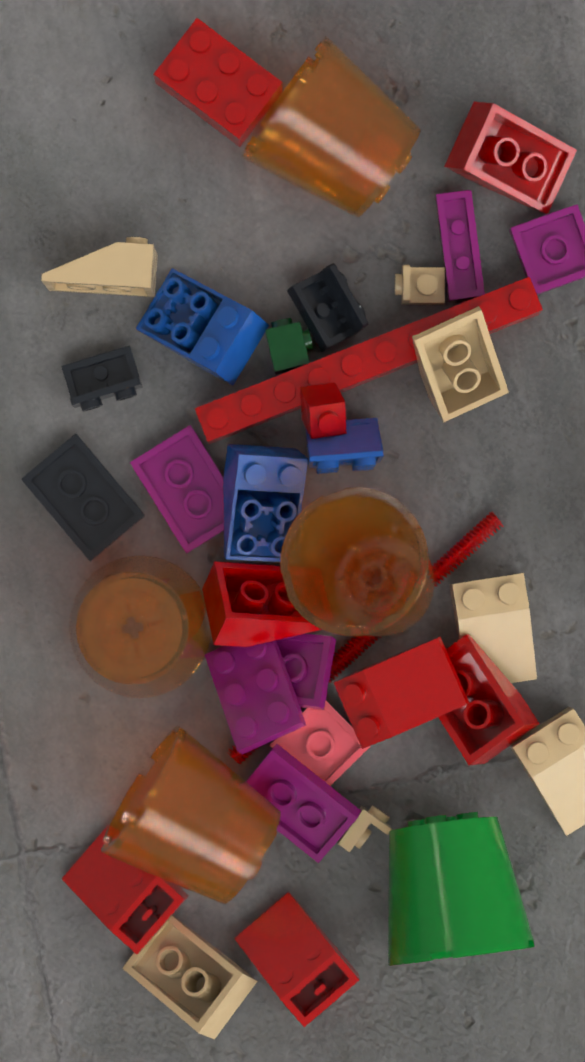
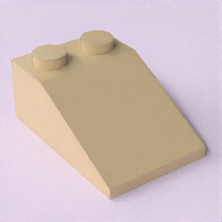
[41,237,158,297]
[412,306,509,422]
[449,573,537,683]
[510,707,585,836]
[122,915,258,1039]

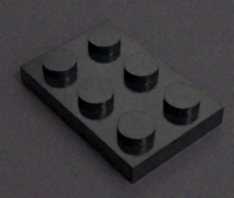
[21,433,145,562]

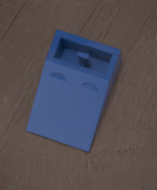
[136,268,269,386]
[305,418,384,474]
[223,444,308,563]

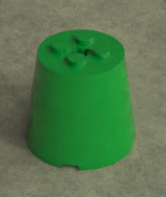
[388,812,535,966]

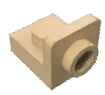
[395,265,445,305]
[337,805,392,852]

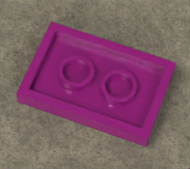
[130,425,224,554]
[204,640,306,754]
[235,744,362,863]

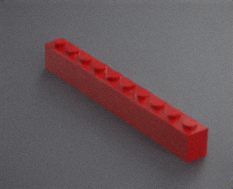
[194,276,543,445]

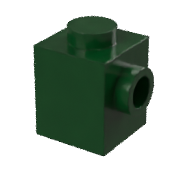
[265,318,313,375]

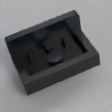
[287,263,369,352]
[61,345,143,412]

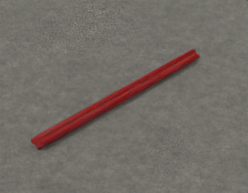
[227,512,504,764]

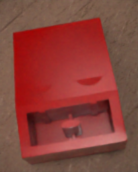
[62,825,189,954]
[234,891,360,1027]

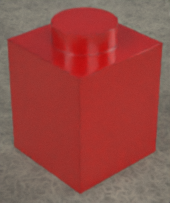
[300,382,347,439]

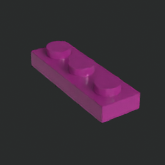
[435,190,485,302]

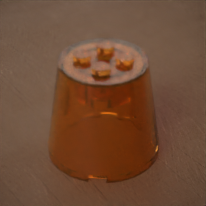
[241,36,421,218]
[280,487,435,637]
[69,556,211,698]
[101,726,281,905]

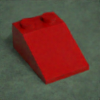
[444,101,577,215]
[202,561,329,647]
[438,634,540,765]
[334,637,469,749]

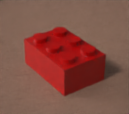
[153,18,283,147]

